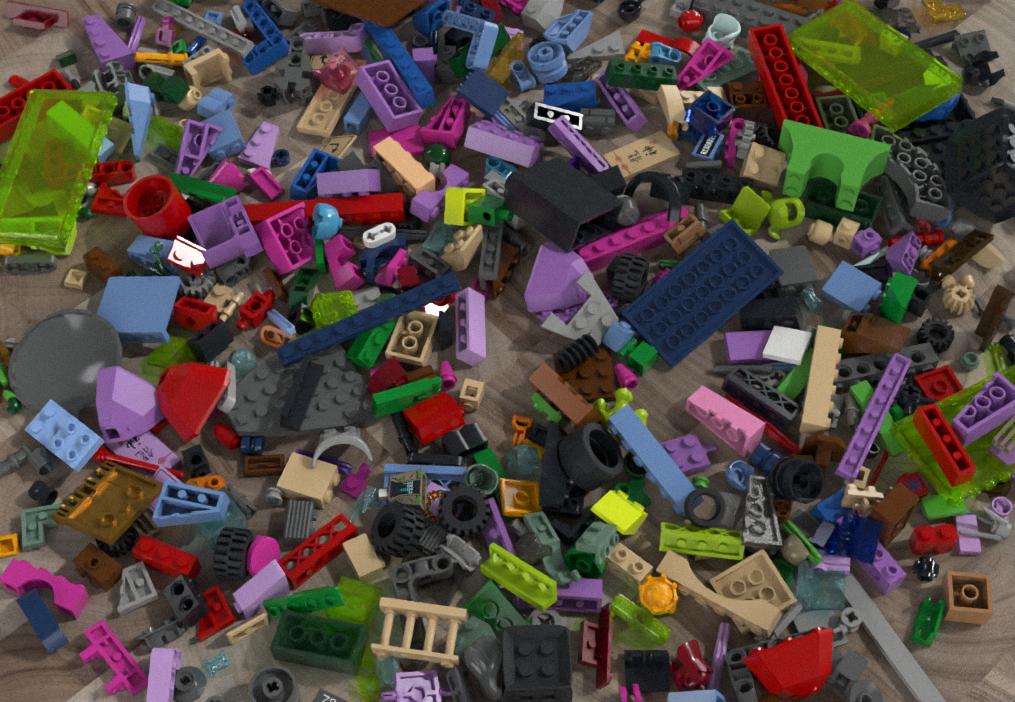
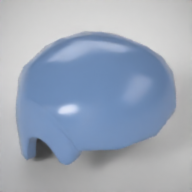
[725,460,758,491]

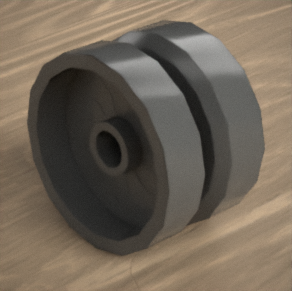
[248,665,300,702]

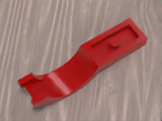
[636,29,701,58]

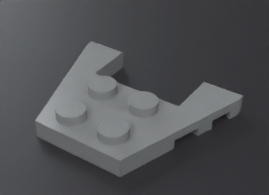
[540,269,619,346]

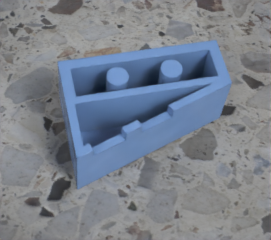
[127,235,182,276]
[152,480,230,527]

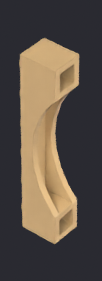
[656,550,782,638]

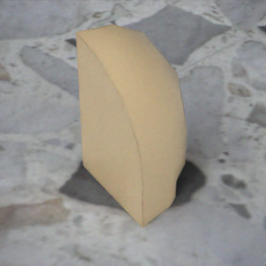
[972,243,1005,268]

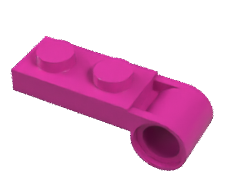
[724,118,745,168]

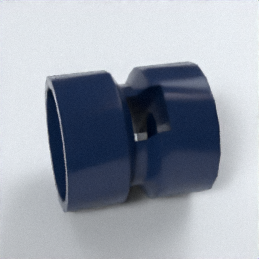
[748,442,784,478]

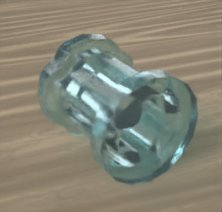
[799,287,823,312]
[203,650,232,677]

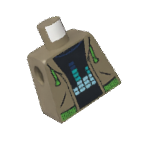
[379,469,428,513]

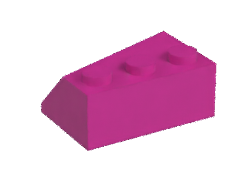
[253,201,316,276]

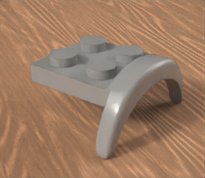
[312,426,373,468]

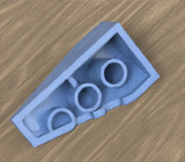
[124,83,155,162]

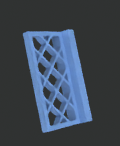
[382,464,466,517]

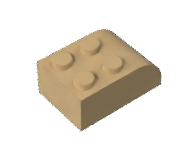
[385,310,440,367]

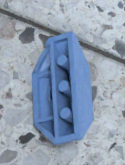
[543,9,593,52]

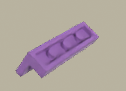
[547,115,610,176]
[474,498,517,569]

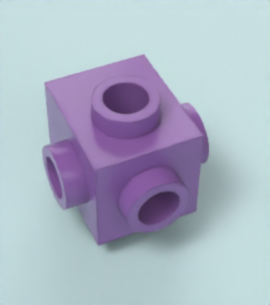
[850,227,882,260]

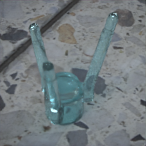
[350,487,382,524]

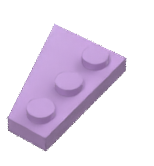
[238,121,280,171]

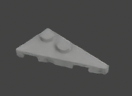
[567,31,625,64]

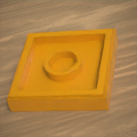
[498,478,542,518]

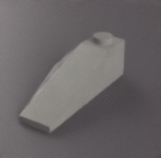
[521,0,564,33]

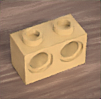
[605,542,653,592]

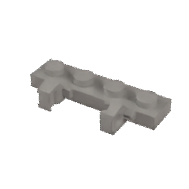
[498,96,547,142]

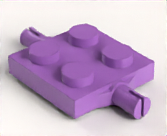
[659,433,717,475]
[381,670,452,702]

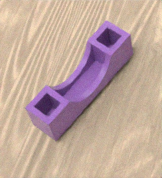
[410,164,470,223]

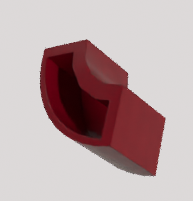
[367,356,409,397]

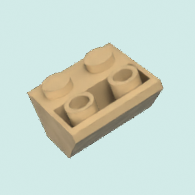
[441,224,483,273]

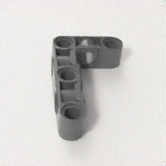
[392,554,454,669]
[726,627,834,702]

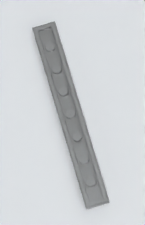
[150,0,255,58]
[833,573,946,702]

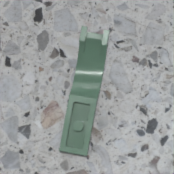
[523,511,581,586]

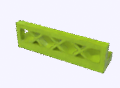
[659,522,745,561]
[480,542,557,612]

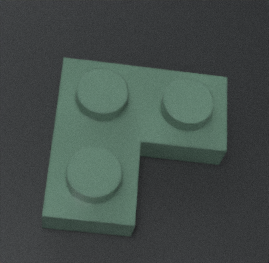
[21,503,63,550]

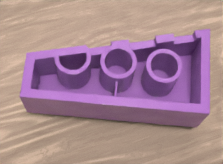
[951,371,1015,448]

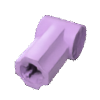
[808,549,850,576]

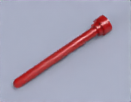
[92,446,185,479]

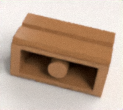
[663,212,706,255]

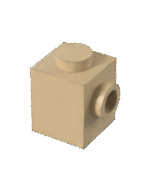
[833,217,860,250]

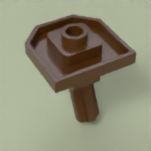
[801,434,846,482]

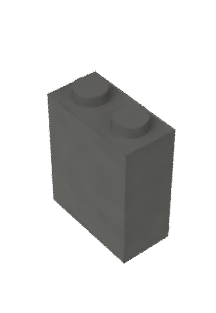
[768,245,818,296]

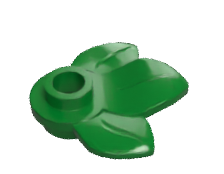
[613,479,651,508]

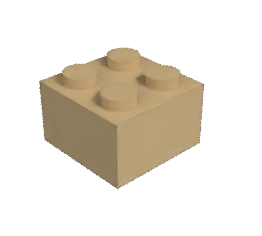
[739,142,786,192]

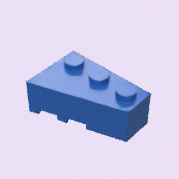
[544,80,598,113]
[290,148,342,201]

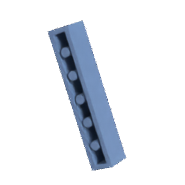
[607,404,704,517]

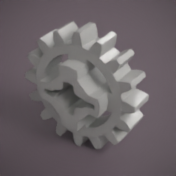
[176,266,216,299]

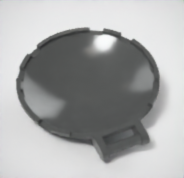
[8,309,122,423]

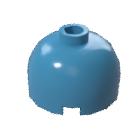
[312,203,342,240]

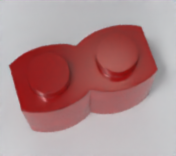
[908,524,958,555]

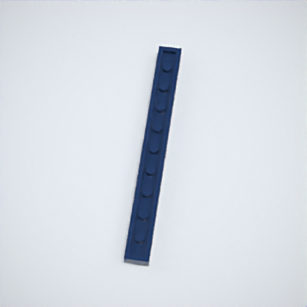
[276,271,462,368]

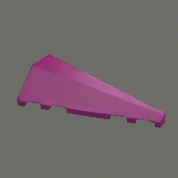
[658,38,735,102]

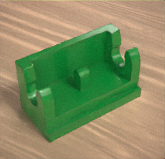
[909,597,946,648]

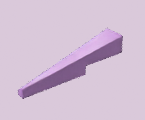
[174,119,223,177]

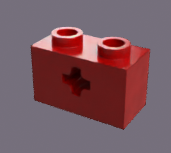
[173,296,217,331]

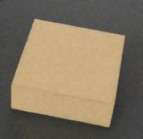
[64,268,89,290]

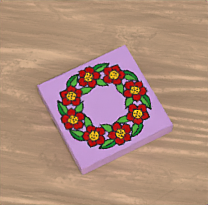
[421,482,466,530]

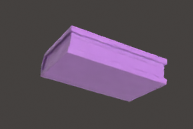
[724,330,780,366]

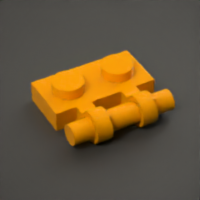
[623,41,654,63]

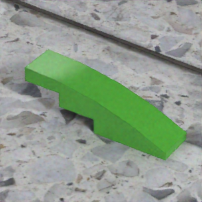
[768,348,813,409]
[849,380,909,458]

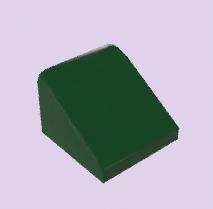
[55,50,78,68]

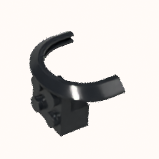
[623,171,692,223]

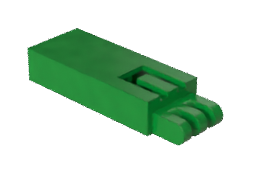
[371,376,442,418]

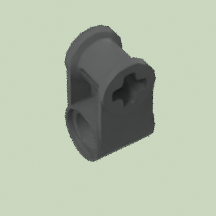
[215,254,253,287]

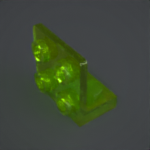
[310,290,359,330]
[145,336,198,370]

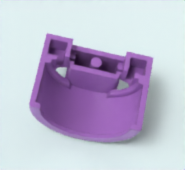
[187,195,263,269]

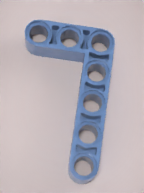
[441,10,499,73]

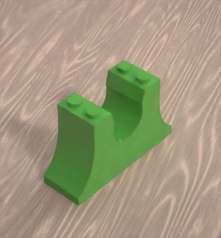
[778,119,891,212]

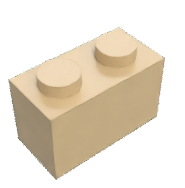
[342,533,385,586]

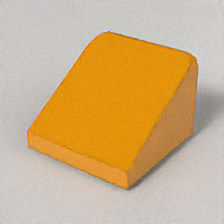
[0,533,20,557]

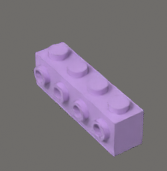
[455,287,486,366]

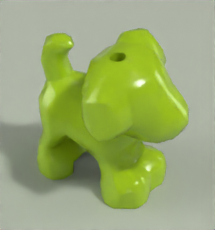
[592,388,648,441]

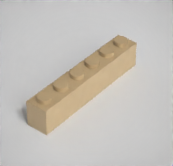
[799,325,844,435]

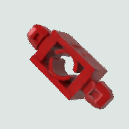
[236,289,276,331]

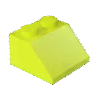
[444,187,486,226]
[590,489,648,535]

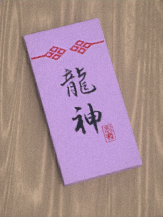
[100,430,182,479]

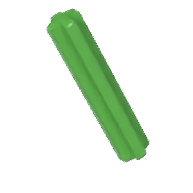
[782,520,823,565]

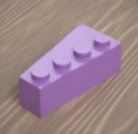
[82,14,137,73]

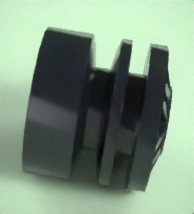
[769,456,825,504]

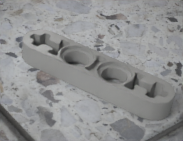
[217,361,236,413]

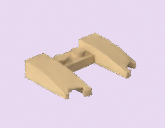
[657,85,732,132]

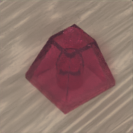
[314,47,360,95]

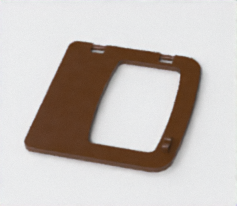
[310,0,426,27]

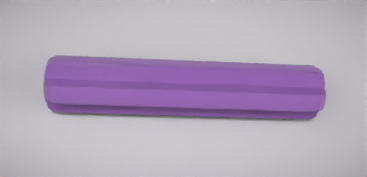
[127,16,146,53]

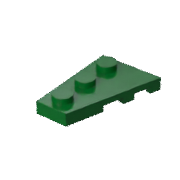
[462,580,532,633]

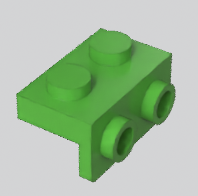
[531,392,571,429]

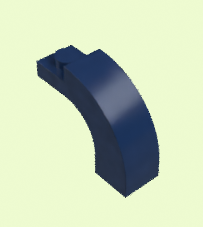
[360,233,408,286]
[16,588,69,655]

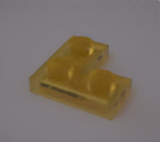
[922,0,966,24]

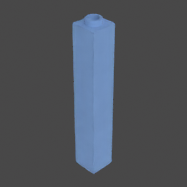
[343,57,386,136]

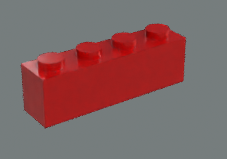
[912,403,977,487]

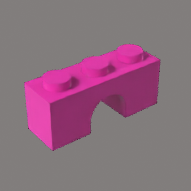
[323,234,365,293]

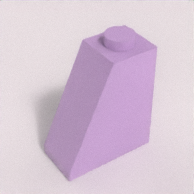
[233,559,290,619]

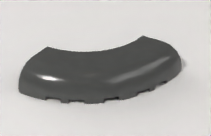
[868,123,952,221]

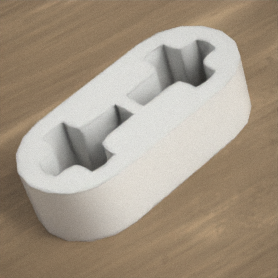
[363,222,396,248]

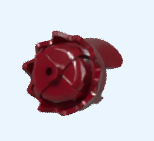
[668,640,714,692]

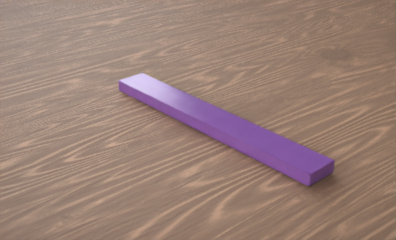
[835,353,912,483]

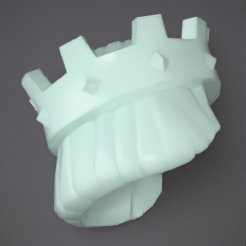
[701,13,741,49]

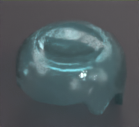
[228,348,258,378]

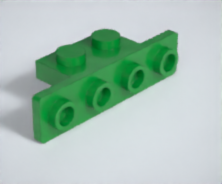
[262,586,345,619]

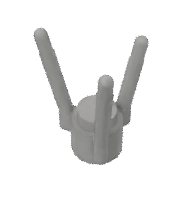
[959,506,1012,542]

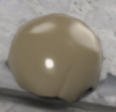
[781,534,810,567]

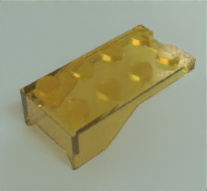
[484,32,524,97]

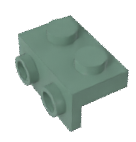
[575,522,619,564]
[444,616,497,665]

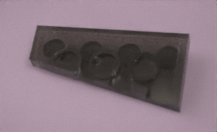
[741,475,783,550]

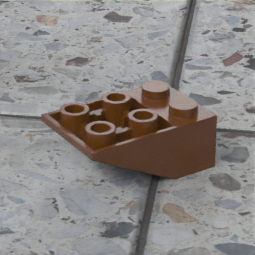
[840,313,911,354]

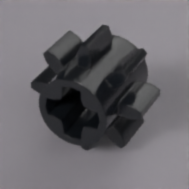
[257,86,279,107]
[912,556,940,582]

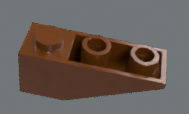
[492,242,521,300]

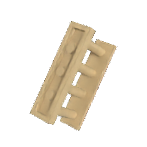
[371,597,468,668]

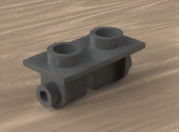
[139,617,186,652]

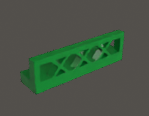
[169,172,237,204]

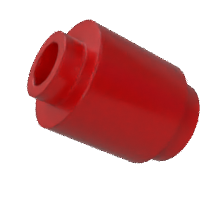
[213,423,242,450]

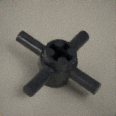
[894,378,939,419]

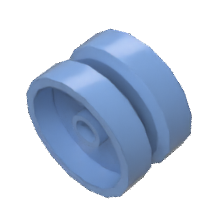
[527,41,568,83]

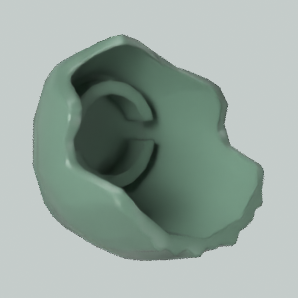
[464,463,499,495]

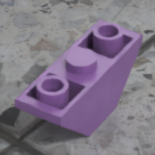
[885,231,921,276]

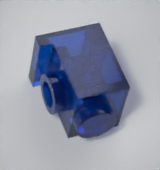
[808,520,845,554]

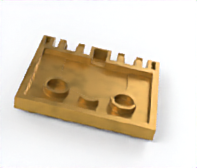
[51,460,163,545]

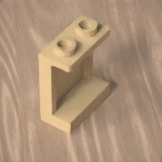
[183,48,233,97]

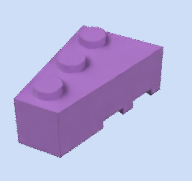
[316,169,382,198]

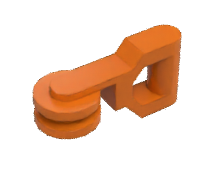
[512,414,534,449]

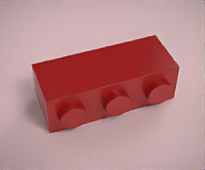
[132,534,202,580]

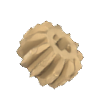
[942,283,976,315]

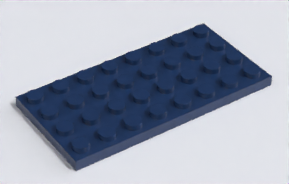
[621,219,784,369]

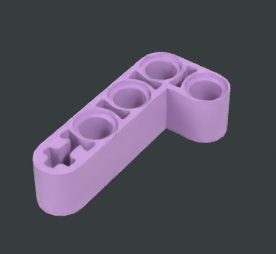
[299,23,368,54]
[146,647,182,702]

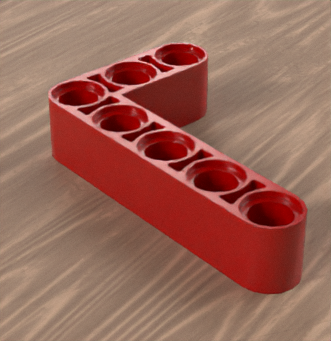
[45,141,137,191]

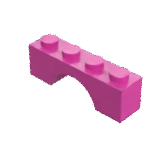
[0,558,90,620]

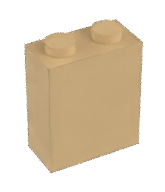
[276,452,340,509]

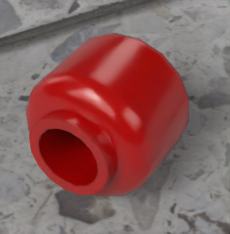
[678,9,704,33]

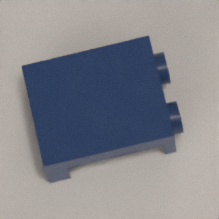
[454,68,510,121]

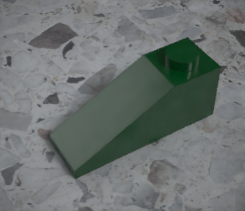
[289,268,319,311]

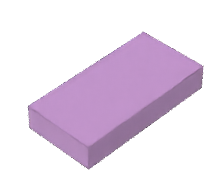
[954,514,981,555]

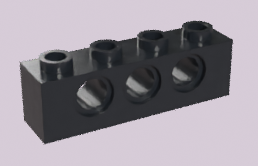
[682,169,754,205]

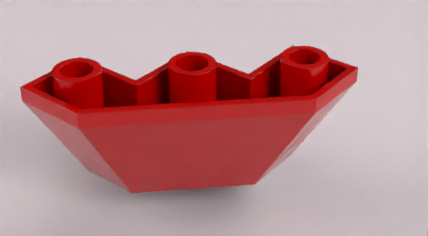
[156,362,231,443]
[742,626,833,702]

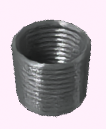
[28,447,57,475]

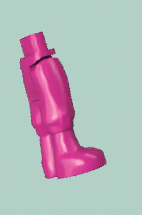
[845,100,895,138]

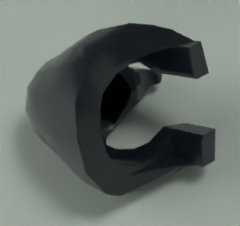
[962,51,1005,87]

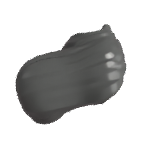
[464,636,503,701]

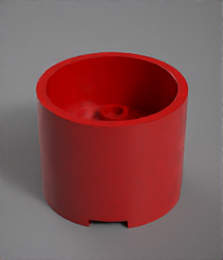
[123,175,192,240]

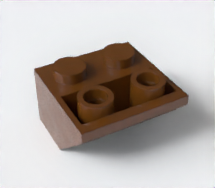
[725,80,767,110]

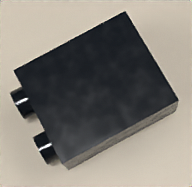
[503,156,624,253]

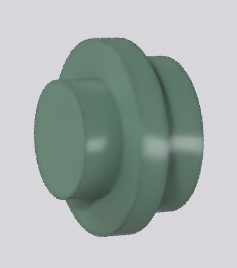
[960,351,980,370]

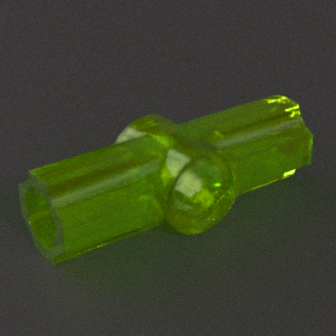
[150,115,182,152]
[608,593,671,646]

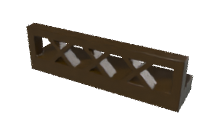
[931,229,994,282]
[975,284,1015,353]

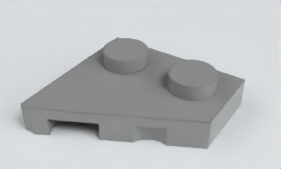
[117,560,159,615]

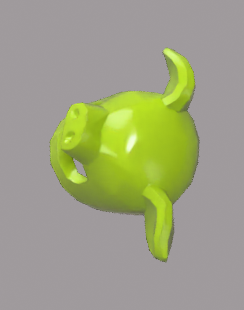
[761,190,805,240]

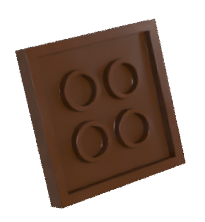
[553,348,617,403]

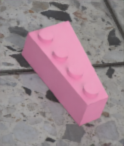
[685,385,766,458]

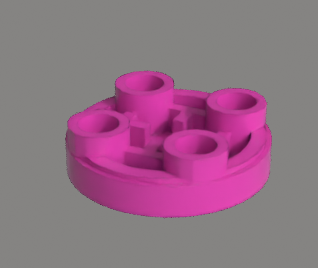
[245,535,280,577]

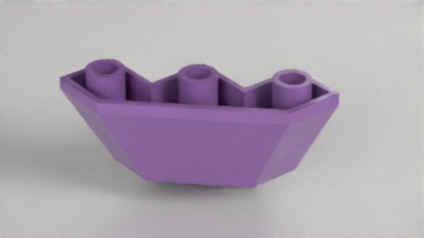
[524,240,594,312]
[96,366,165,444]

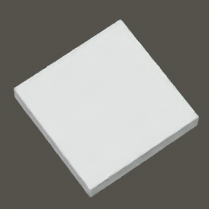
[763,325,812,365]

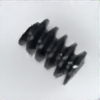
[556,334,599,373]

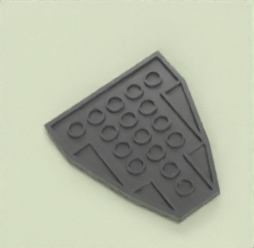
[226,325,375,436]

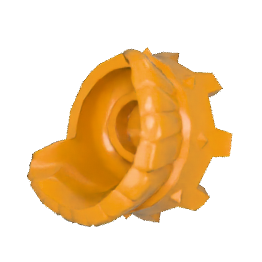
[636,574,679,615]

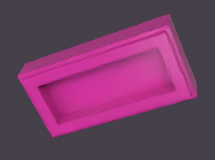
[248,166,285,202]

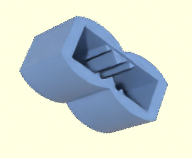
[197,87,236,118]

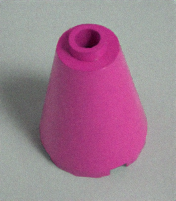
[200,158,249,205]

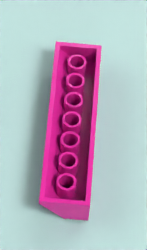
[574,206,689,273]

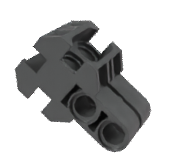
[275,36,316,106]
[75,61,135,115]

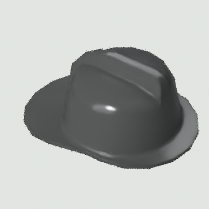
[616,196,642,226]

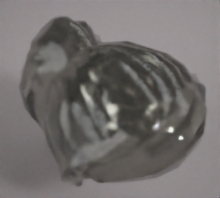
[515,532,553,566]

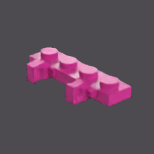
[79,620,149,697]

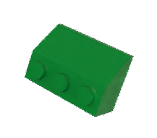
[877,272,918,324]

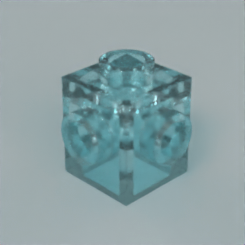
[506,444,540,475]

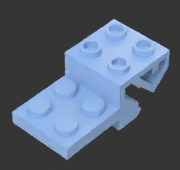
[24,399,105,472]

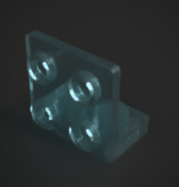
[797,561,846,611]

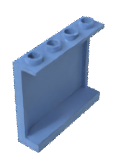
[97,276,185,343]

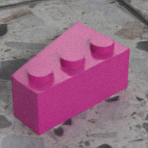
[420,95,472,149]

